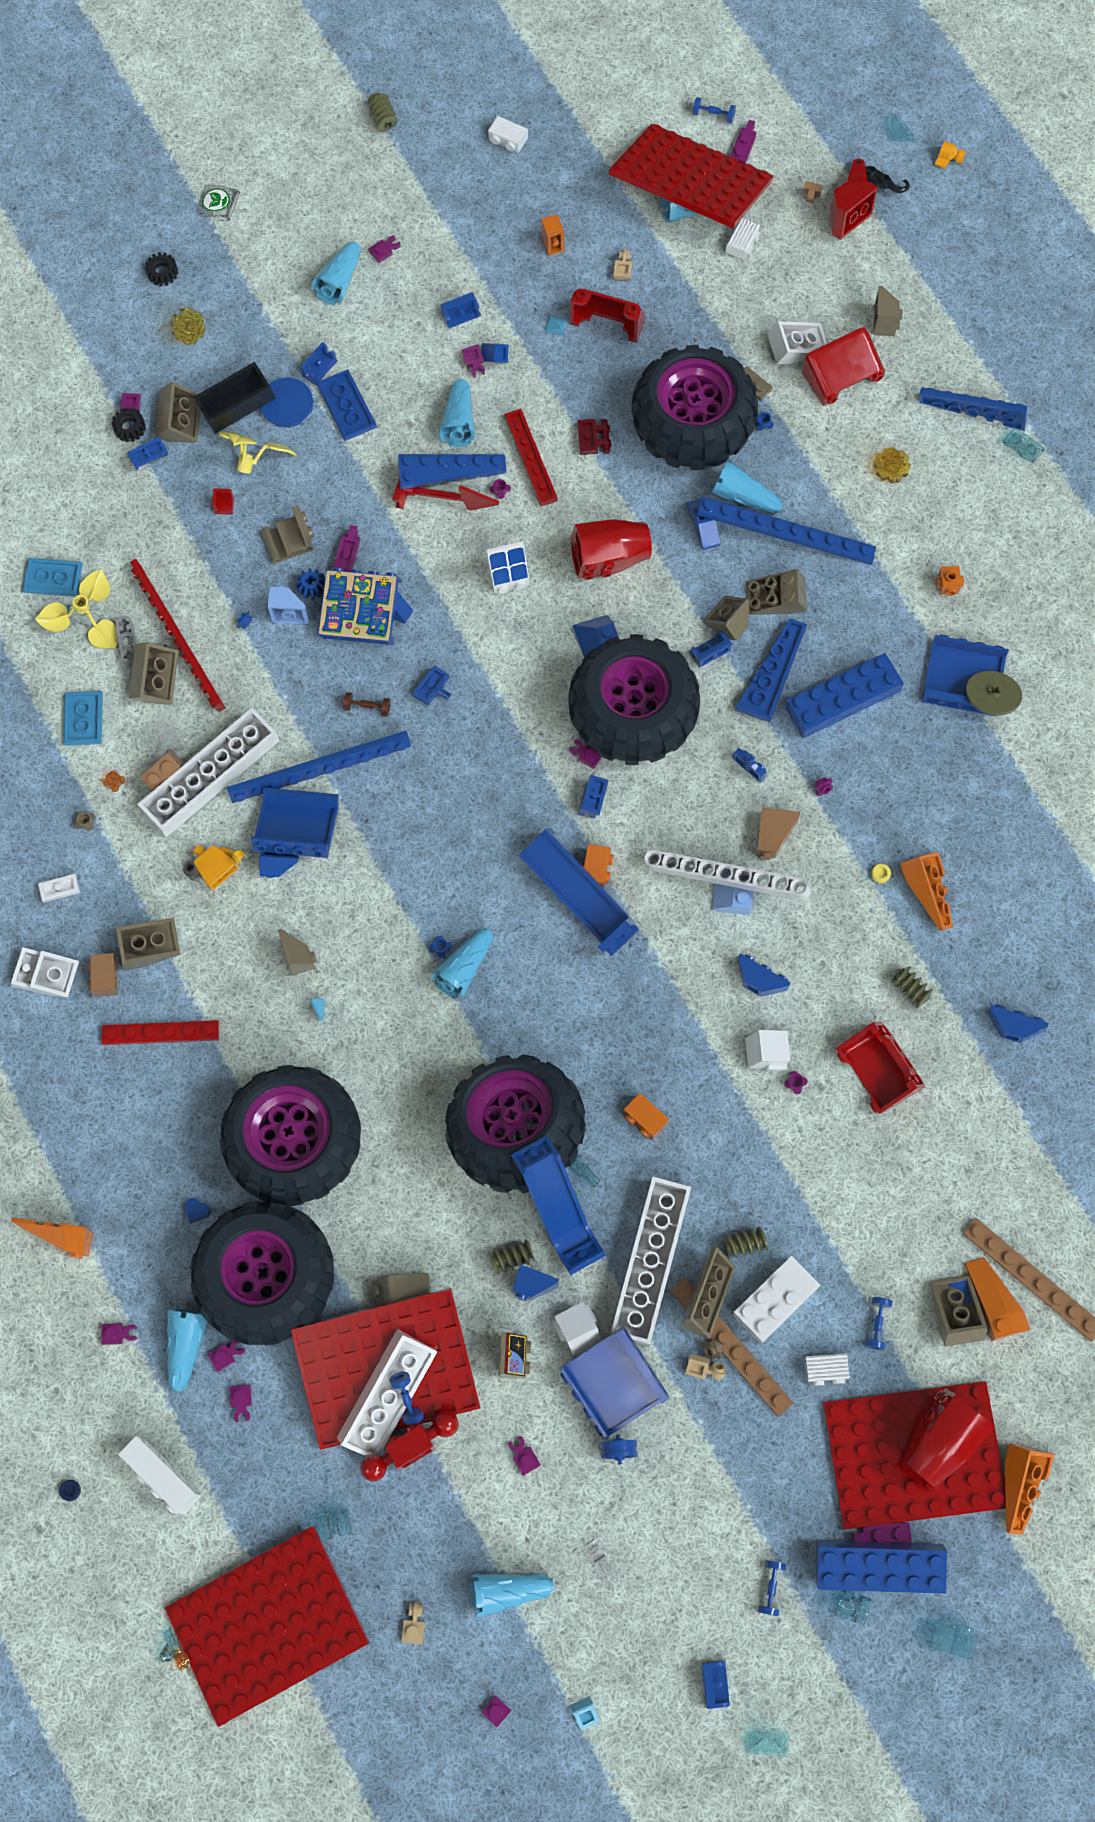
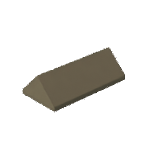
[680,1246,736,1339]

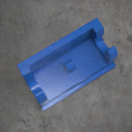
[441,292,481,329]
[300,342,338,386]
[127,437,168,470]
[689,631,732,668]
[577,775,609,819]
[702,1661,730,1709]

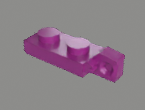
[730,120,757,163]
[333,525,360,572]
[852,1522,912,1543]

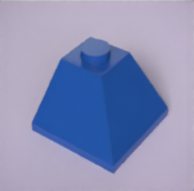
[573,615,619,657]
[259,852,299,878]
[512,1264,559,1301]

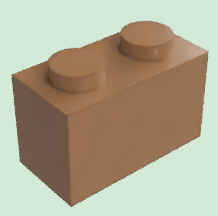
[140,748,183,791]
[88,953,118,997]

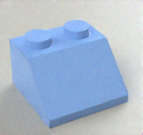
[268,586,309,624]
[712,872,754,916]

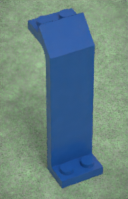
[519,828,639,956]
[511,1135,606,1276]

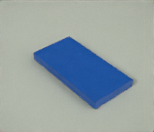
[316,369,377,441]

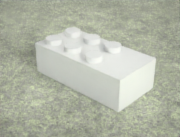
[733,1256,821,1344]
[118,1436,202,1514]

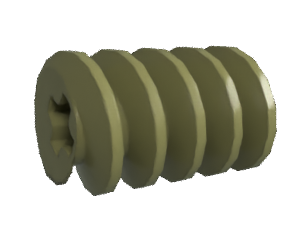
[368,93,398,132]
[890,966,933,1009]
[724,1227,768,1260]
[491,1239,535,1274]

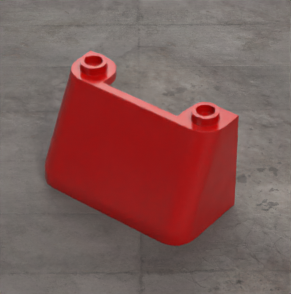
[570,288,645,343]
[802,327,885,406]
[836,1022,925,1114]

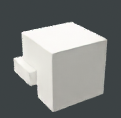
[745,1030,790,1071]
[552,1302,602,1357]

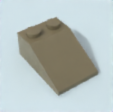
[116,917,181,971]
[930,1275,987,1347]

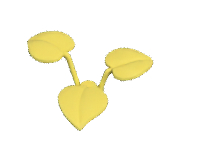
[218,432,296,474]
[35,569,119,649]

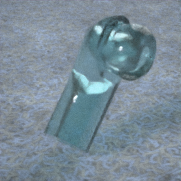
[159,1629,179,1663]

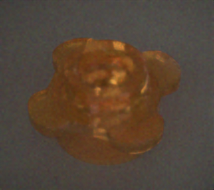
[103,770,125,792]
[173,1648,191,1671]

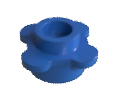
[756,412,774,431]
[237,611,253,630]
[429,936,452,958]

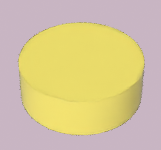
[871,864,891,883]

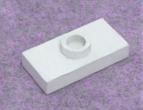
[38,874,80,903]

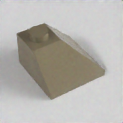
[703,596,749,641]
[278,929,317,976]

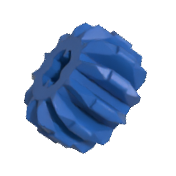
[295,568,325,600]

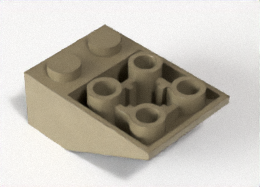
[746,569,807,615]

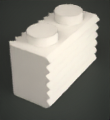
[488,116,528,153]
[726,218,761,260]
[804,1353,850,1386]

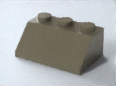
[156,382,200,443]
[129,642,179,705]

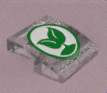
[195,185,240,221]

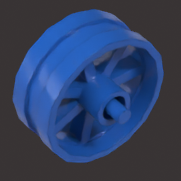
[600,1434,638,1465]

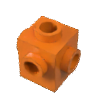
[936,566,964,596]

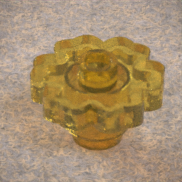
[170,307,206,345]
[874,447,911,483]

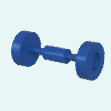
[692,97,736,123]
[864,1297,893,1350]
[389,1371,424,1425]
[758,1560,787,1616]

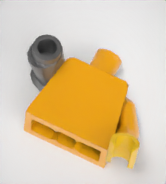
[183,844,247,891]

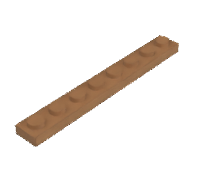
[963,1218,1095,1342]
[670,1277,793,1417]

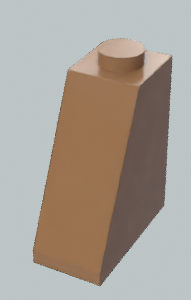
[756,807,800,860]

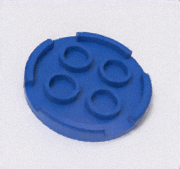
[261,378,313,428]

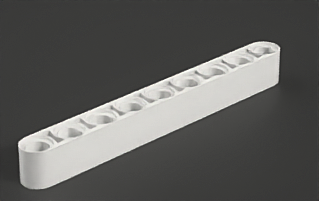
[644,850,811,900]

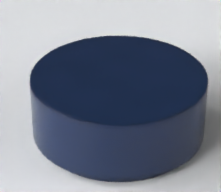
[59,1480,81,1501]

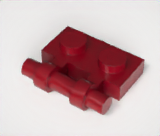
[578,419,612,455]

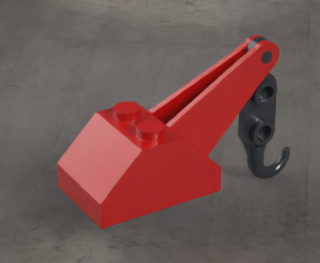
[830,159,910,240]

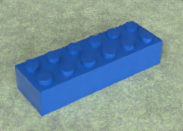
[785,653,904,739]
[816,1540,947,1594]

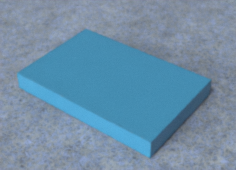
[23,558,83,597]
[64,691,103,746]

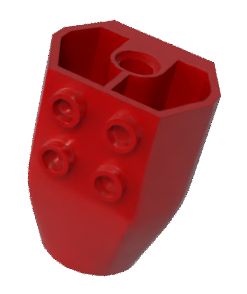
[570,519,652,580]
[902,1388,994,1489]

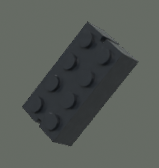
[193,362,276,434]

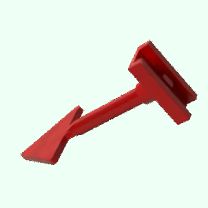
[392,479,499,511]

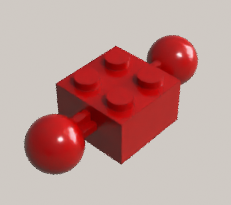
[360,1410,459,1482]

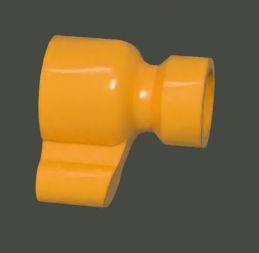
[935,141,967,169]

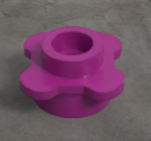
[490,479,511,499]
[815,777,833,796]
[784,1071,808,1094]

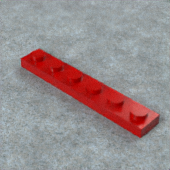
[504,409,558,507]
[102,1020,219,1046]

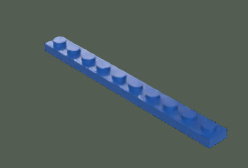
[697,496,876,565]
[227,731,411,803]

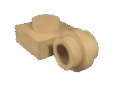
[613,249,633,281]
[685,1354,726,1380]
[401,1601,425,1645]

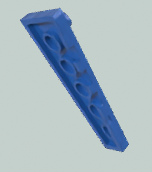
[920,387,1028,431]
[398,454,506,489]
[735,618,807,723]

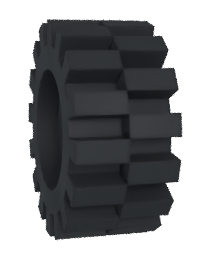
[145,252,178,286]
[112,407,146,442]

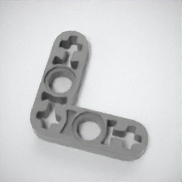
[116,616,174,667]

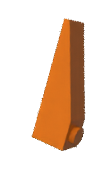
[900,852,953,931]
[11,1217,94,1259]
[965,1257,1030,1342]
[1005,1443,1054,1535]

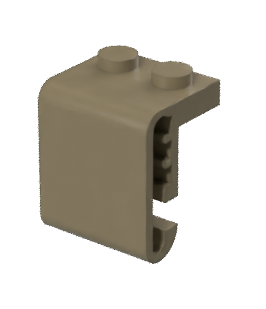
[261,505,314,564]
[371,1273,431,1307]

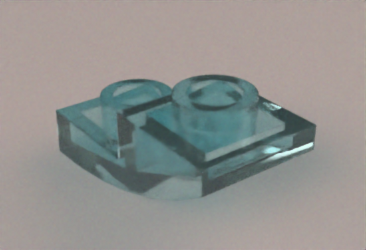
[1003,428,1045,463]

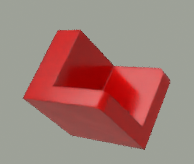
[212,488,234,515]

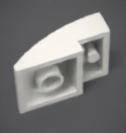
[11,947,79,998]

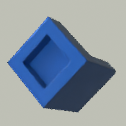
[481,343,509,363]

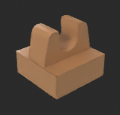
[804,181,822,203]

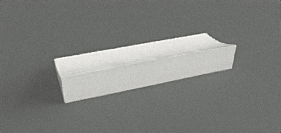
[337,1329,437,1456]

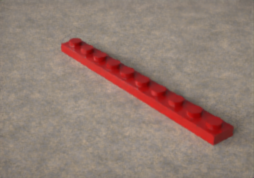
[130,559,226,712]

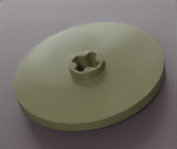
[966,671,1022,715]

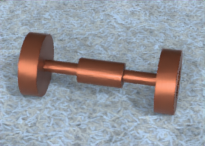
[343,692,391,717]

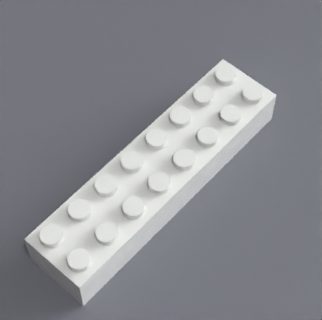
[138,708,279,837]
[610,1177,691,1347]

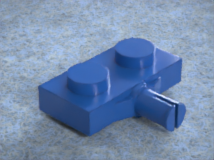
[413,665,451,706]
[733,748,767,783]

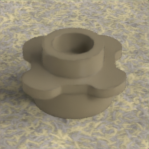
[75,811,96,831]
[702,1339,723,1360]

